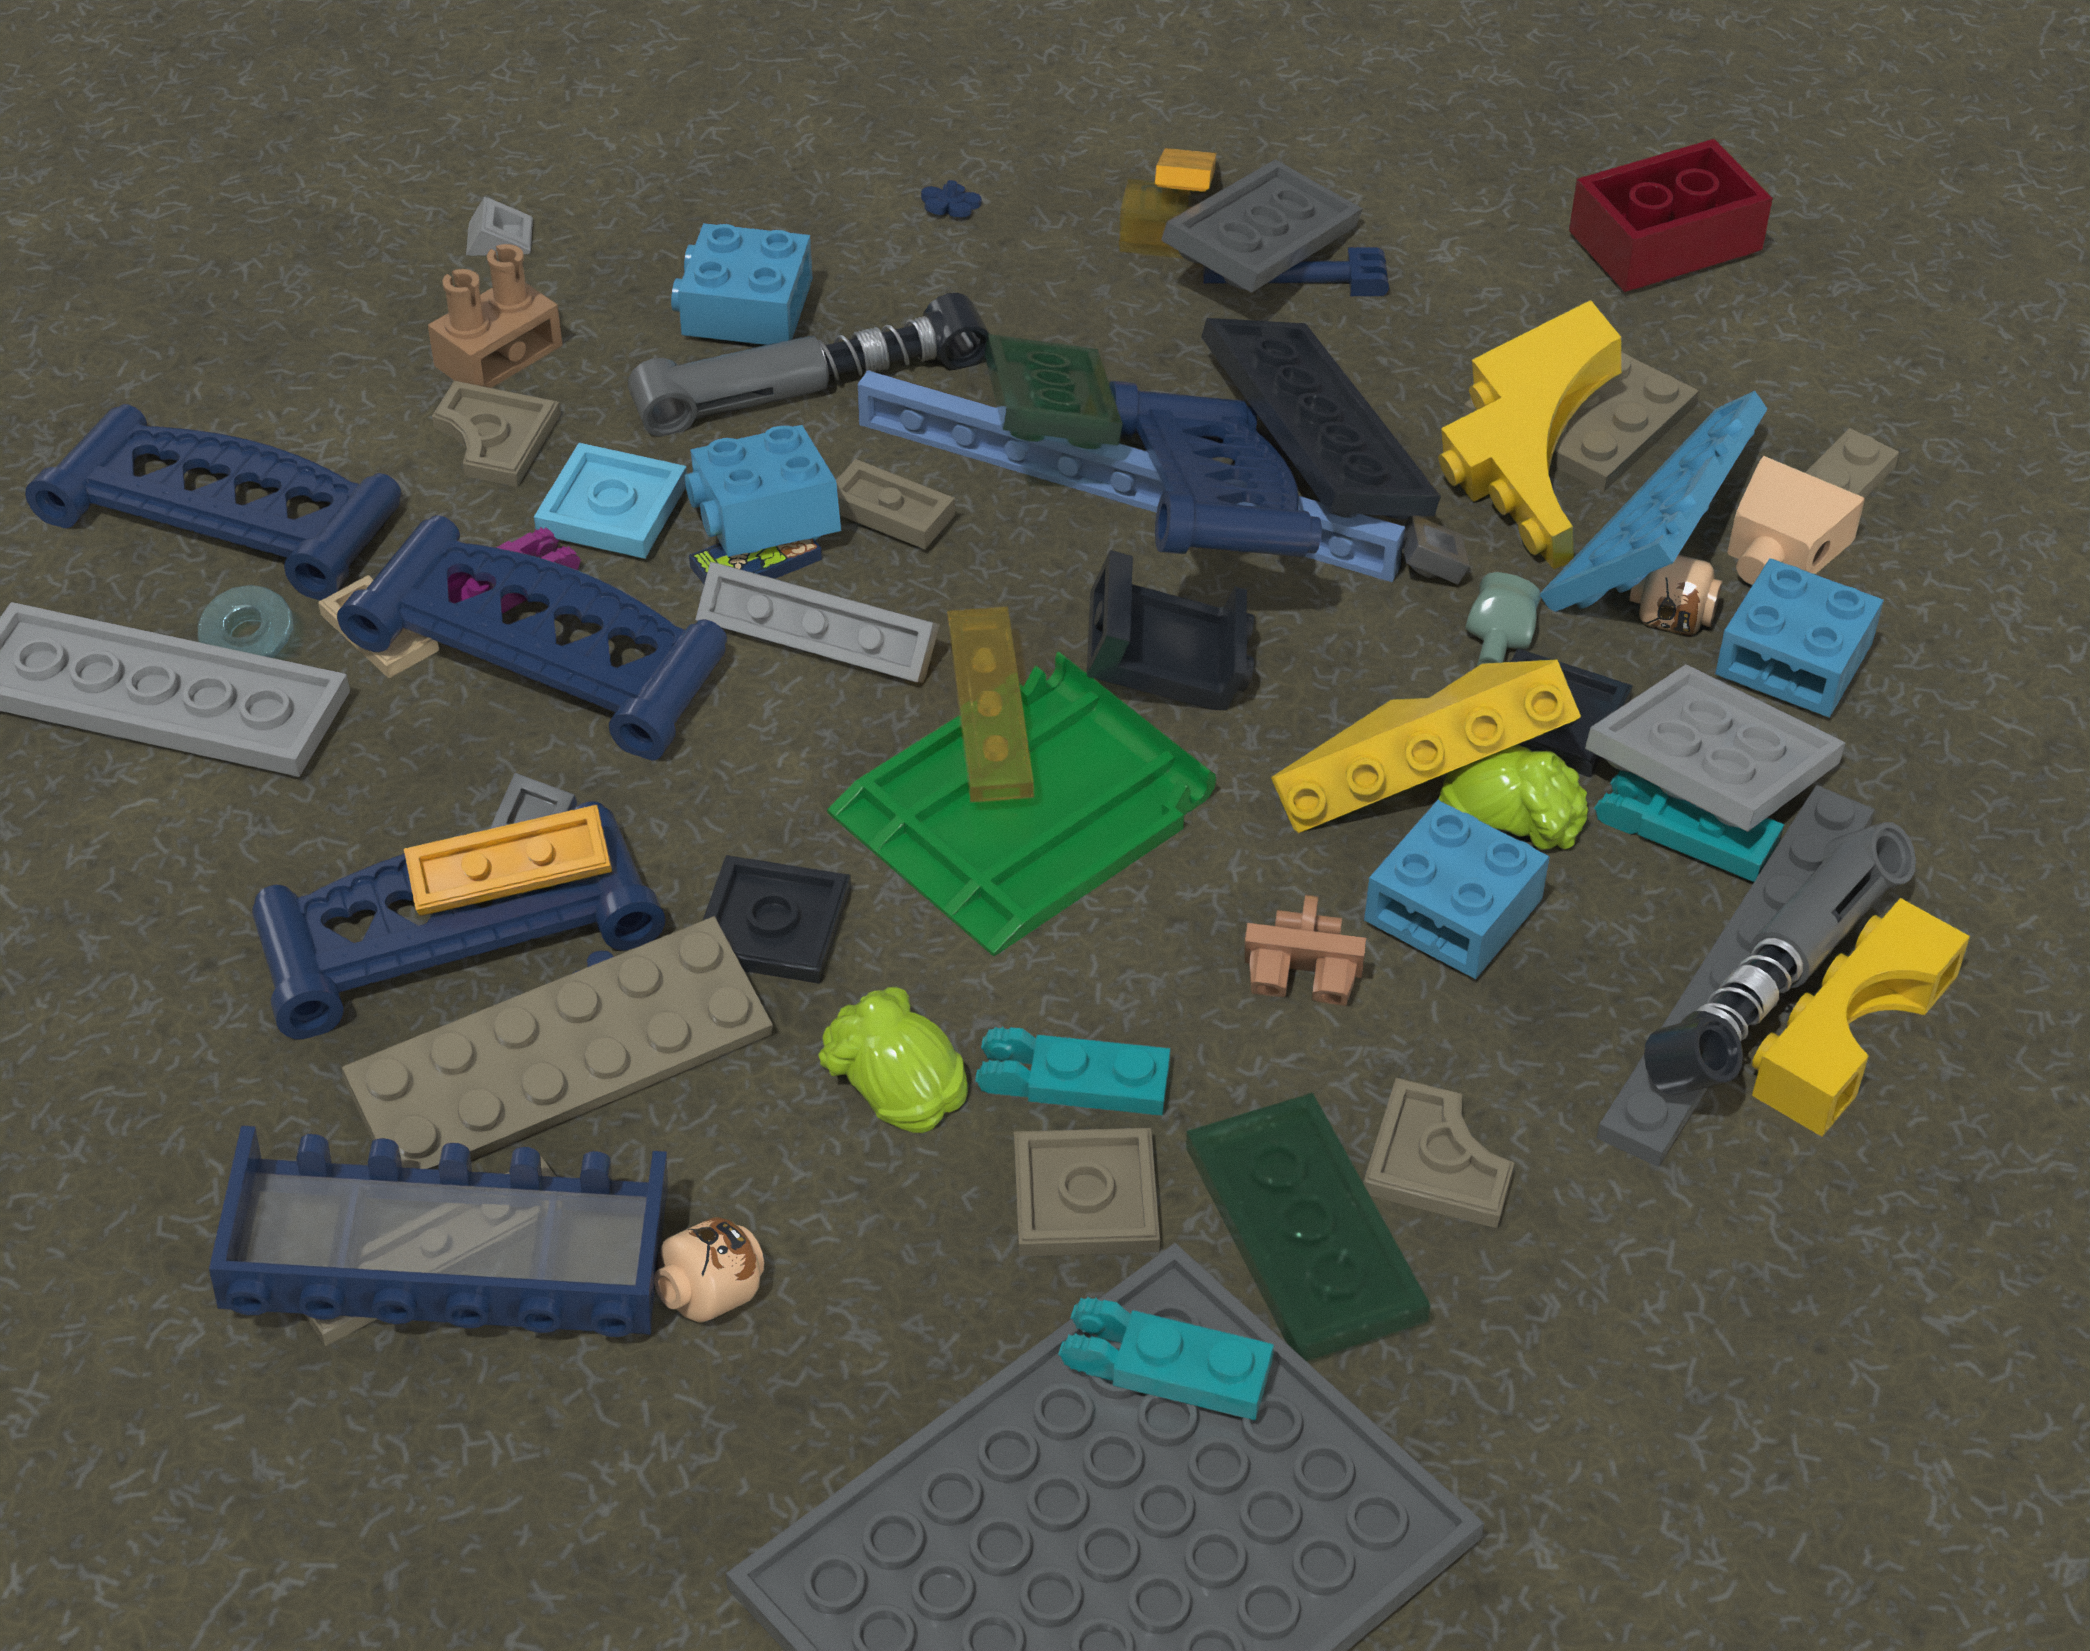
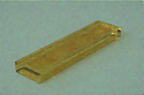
[948,606,1034,802]

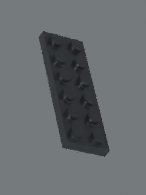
[1201,318,1441,520]

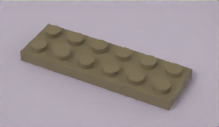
[342,916,773,1170]

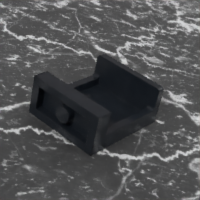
[1086,550,1254,711]

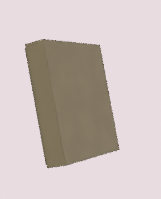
[1014,1128,1160,1256]

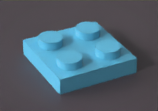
[534,443,687,559]

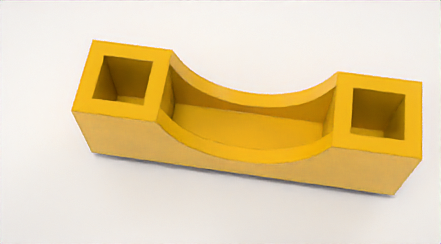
[1752,898,1970,1137]

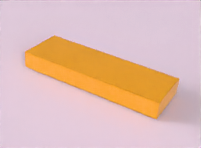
[1155,148,1217,192]
[404,805,612,916]

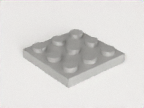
[1585,664,1846,832]

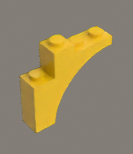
[1438,300,1622,569]

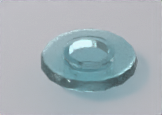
[197,585,293,658]

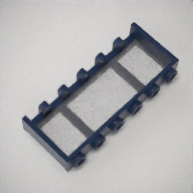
[209,1126,668,1337]

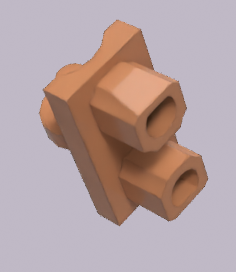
[1244,895,1366,1006]

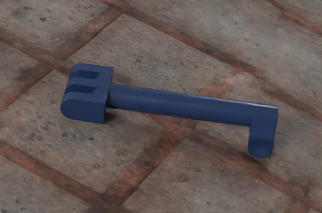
[1203,247,1389,296]

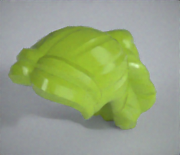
[1439,744,1588,850]
[819,987,968,1133]

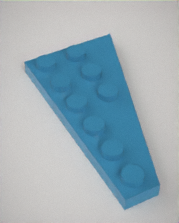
[1540,391,1767,612]

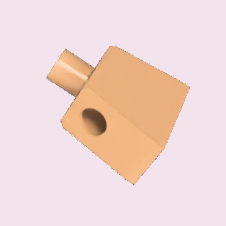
[1727,456,1865,585]

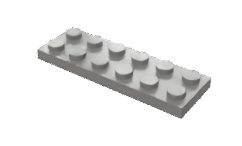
[0,602,350,777]

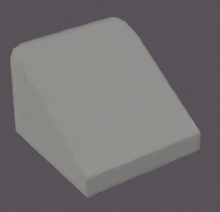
[466,197,533,256]

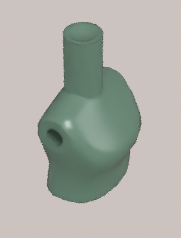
[1465,572,1541,666]

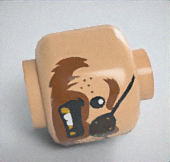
[1630,555,1723,636]
[654,1217,764,1323]

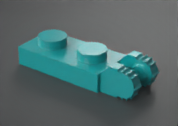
[1594,770,1784,882]
[975,1026,1170,1116]
[1058,1297,1274,1420]

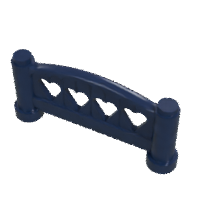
[1102,381,1322,557]
[25,404,401,600]
[337,515,727,761]
[252,801,665,1040]

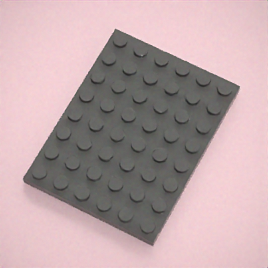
[726,1243,1484,1651]

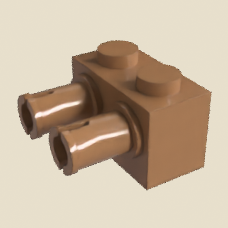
[428,244,563,388]

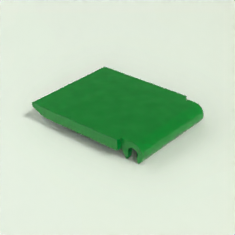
[827,651,1216,957]

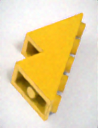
[1271,660,1581,833]

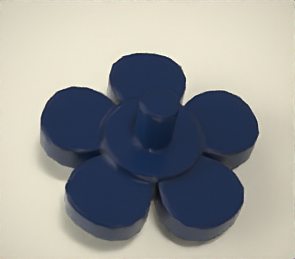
[921,180,982,217]

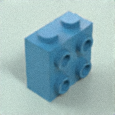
[671,223,813,345]
[685,425,841,557]
[1715,558,1884,718]
[1364,800,1550,979]

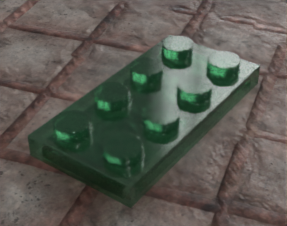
[985,334,1123,449]
[1186,1092,1431,1361]

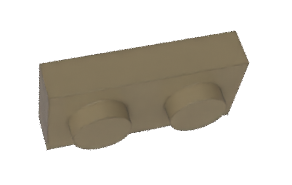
[1805,428,1899,498]
[836,459,955,549]

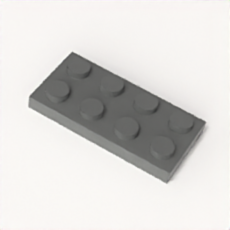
[1161,159,1363,293]

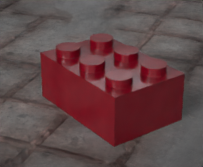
[1569,139,1773,292]

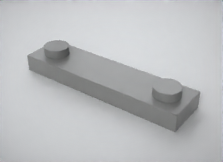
[695,562,940,683]

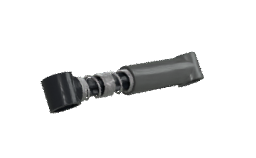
[627,293,992,437]
[1644,822,1916,1095]

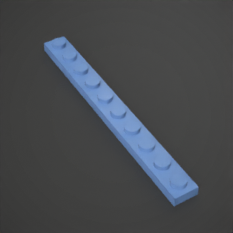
[858,370,1405,582]

